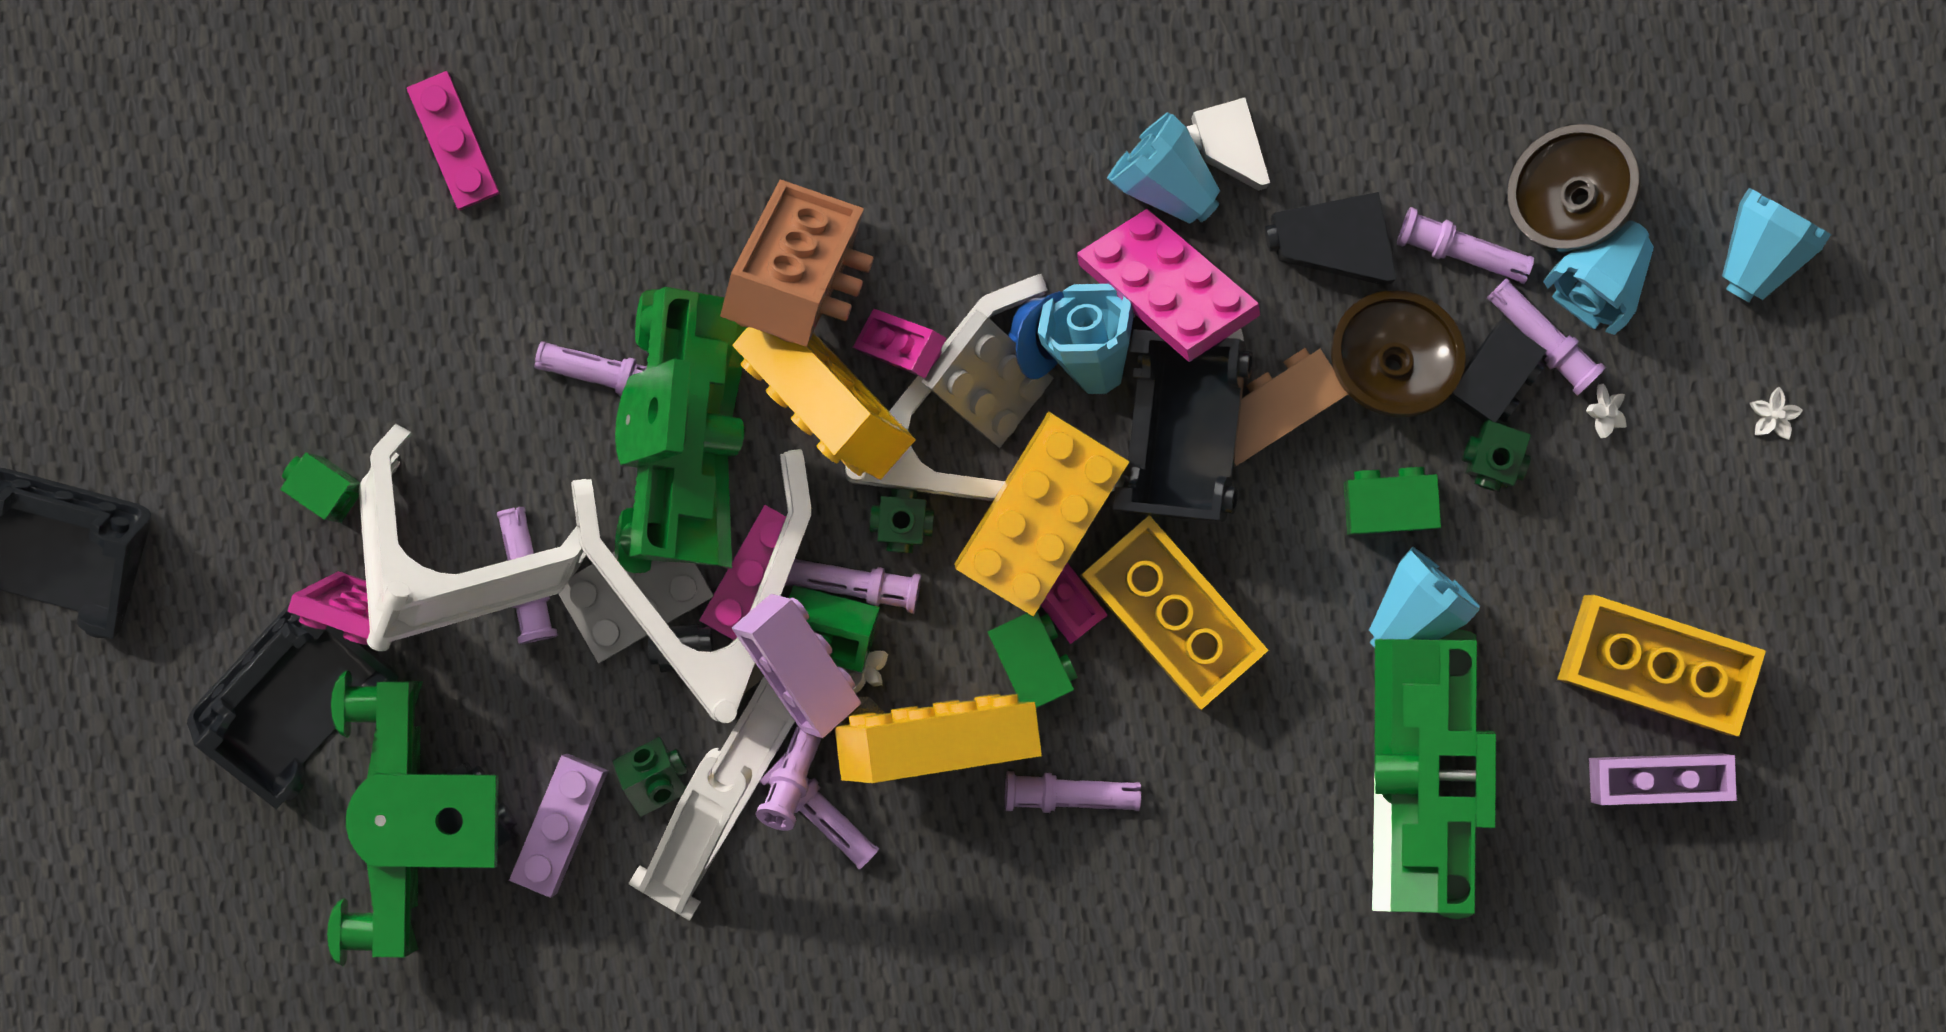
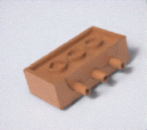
[720,179,874,347]

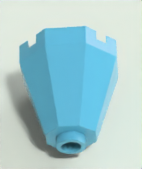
[1107,112,1220,224]
[1722,188,1831,302]
[1543,221,1654,335]
[1038,284,1134,394]
[1369,547,1480,648]

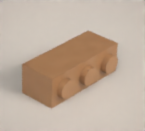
[1234,348,1348,467]

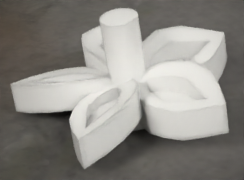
[1586,384,1627,438]
[1749,387,1803,440]
[841,651,888,694]

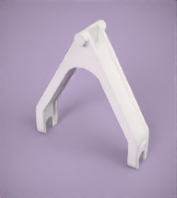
[845,274,1125,501]
[359,424,586,651]
[571,449,811,723]
[629,677,795,921]

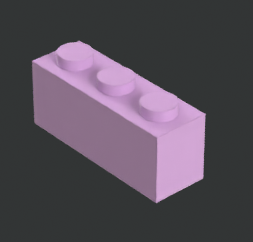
[732,594,862,738]
[509,754,609,898]
[1589,754,1737,805]

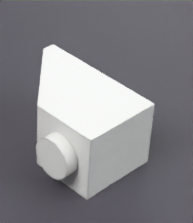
[1186,98,1270,191]

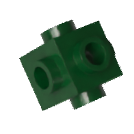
[1462,420,1531,492]
[870,489,934,553]
[612,737,688,817]

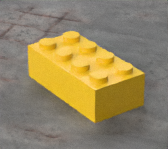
[732,327,916,480]
[954,411,1129,617]
[1080,515,1269,710]
[1557,595,1766,737]
[835,694,1042,783]

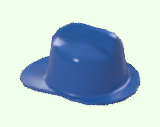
[1008,291,1064,380]

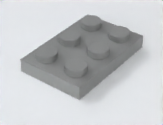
[921,310,1054,448]
[558,551,714,663]

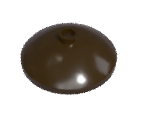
[1508,124,1641,252]
[1331,290,1466,417]

